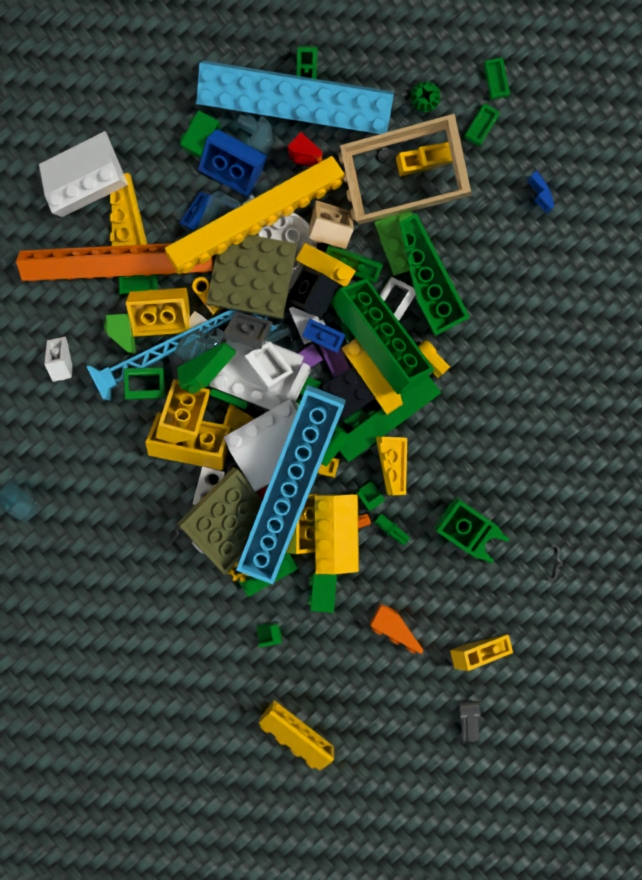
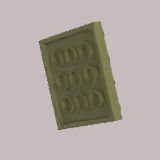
[206,235,298,320]
[177,467,263,575]

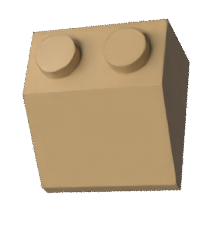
[309,200,354,249]

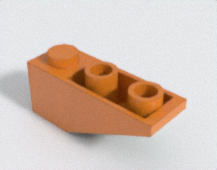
[370,603,423,654]

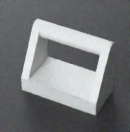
[380,277,416,321]
[245,341,294,391]

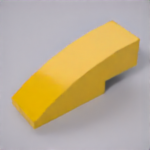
[396,142,453,176]

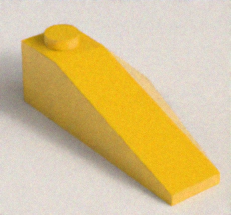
[342,338,403,415]

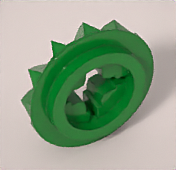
[410,80,441,112]

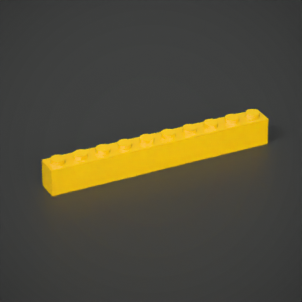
[165,156,345,275]

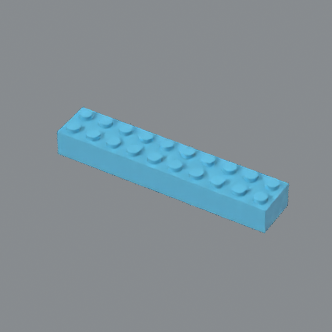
[196,61,394,134]
[236,385,346,584]

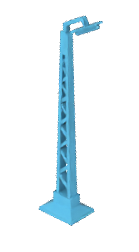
[87,310,277,401]

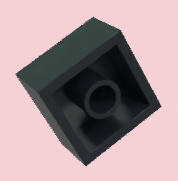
[287,266,339,318]
[320,366,375,423]

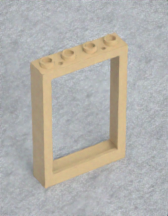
[338,114,472,225]

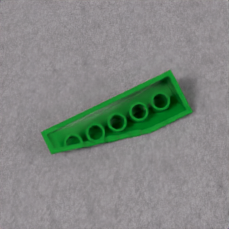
[399,213,470,336]

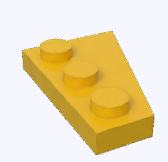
[376,437,407,495]

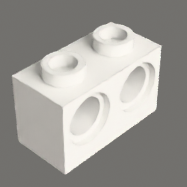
[193,467,227,505]

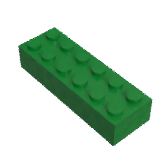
[330,278,435,395]

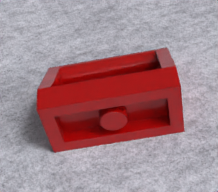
[288,132,323,167]

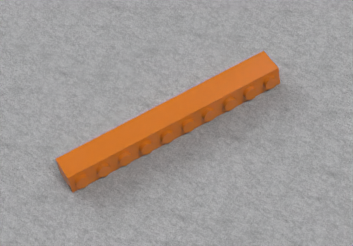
[16,243,214,282]

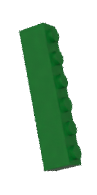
[339,376,441,462]

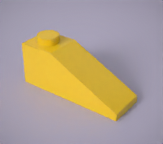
[295,243,356,288]
[450,634,513,671]

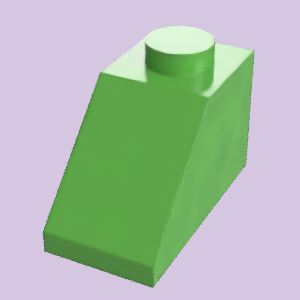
[104,314,136,354]

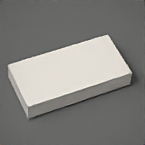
[286,363,311,401]

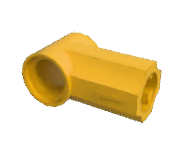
[192,277,223,316]
[418,339,450,379]

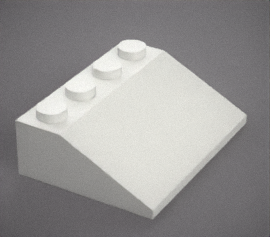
[39,131,128,217]
[209,340,304,410]
[224,399,299,492]

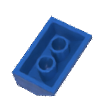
[198,129,267,197]

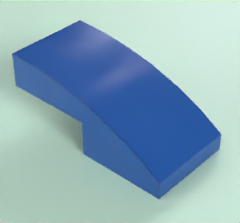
[527,170,554,214]

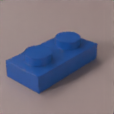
[179,191,215,231]
[302,319,345,352]

